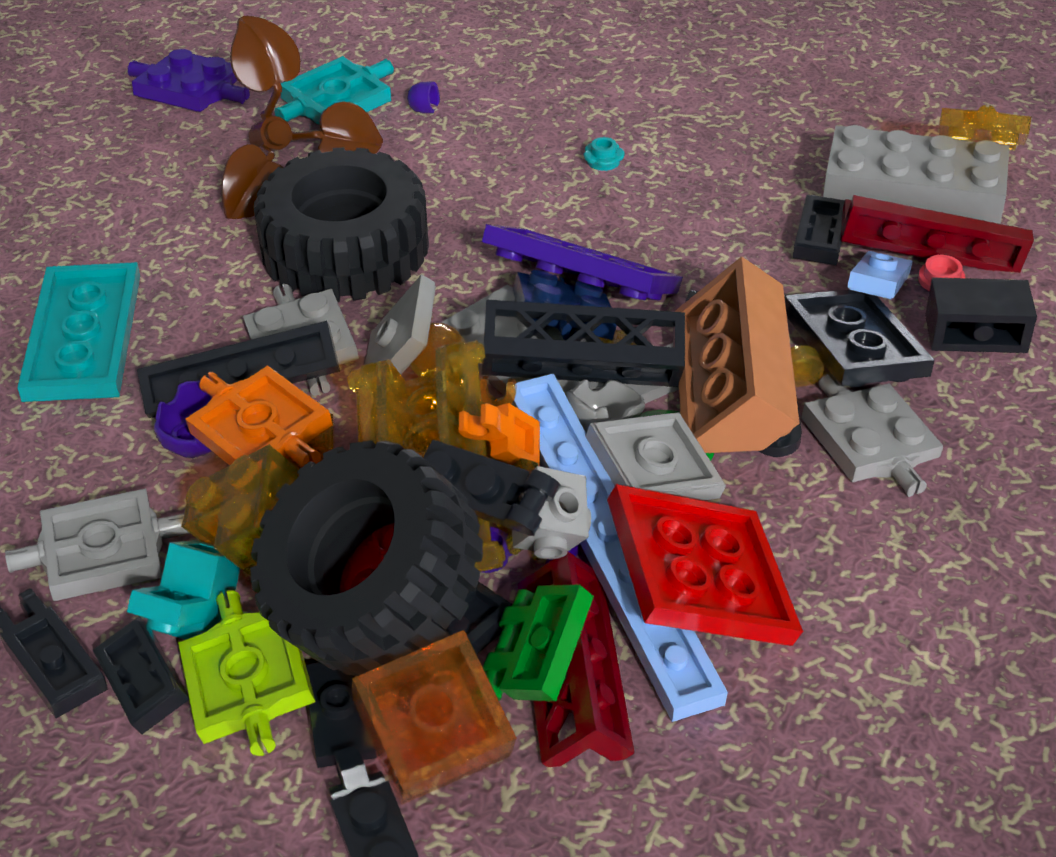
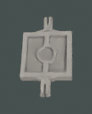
[243,284,359,396]
[801,374,943,497]
[5,488,193,601]

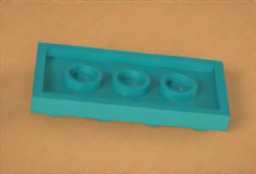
[17,262,141,402]

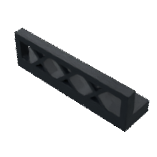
[481,300,685,387]

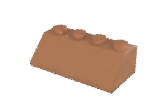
[675,256,800,453]

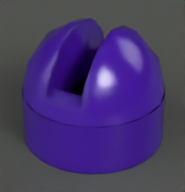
[407,81,440,113]

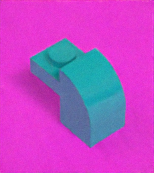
[127,540,244,640]

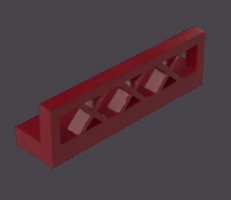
[841,195,1034,273]
[518,551,635,767]

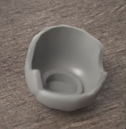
[565,379,645,433]

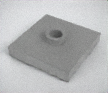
[359,274,436,399]
[585,412,726,501]

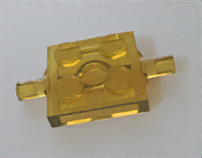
[939,105,1032,151]

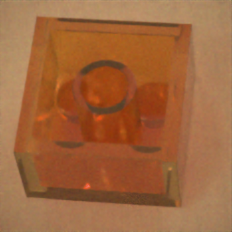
[352,630,517,805]

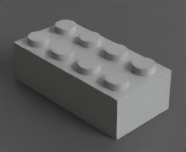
[823,125,1010,224]

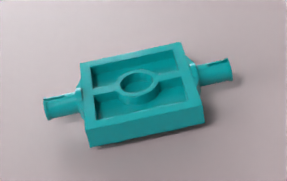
[274,56,394,125]

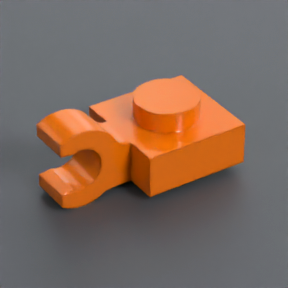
[458,403,540,471]

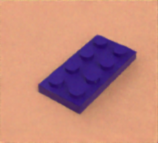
[482,224,683,300]

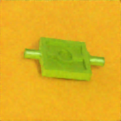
[178,590,315,756]

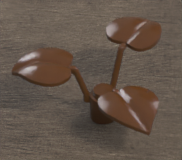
[221,16,383,219]

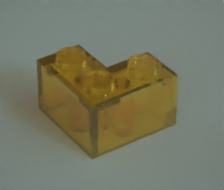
[181,444,299,576]

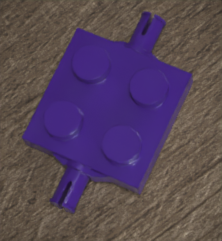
[128,49,250,112]

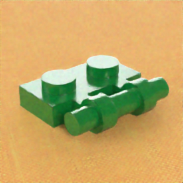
[479,585,594,701]

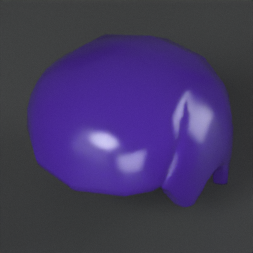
[154,381,212,458]

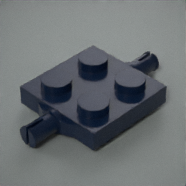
[513,270,617,341]

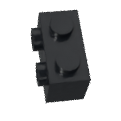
[925,278,1037,353]

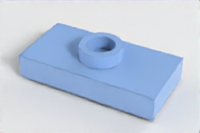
[847,251,913,299]

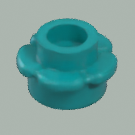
[583,137,625,171]

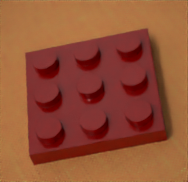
[607,484,803,646]

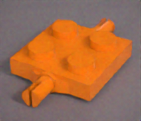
[185,365,333,482]

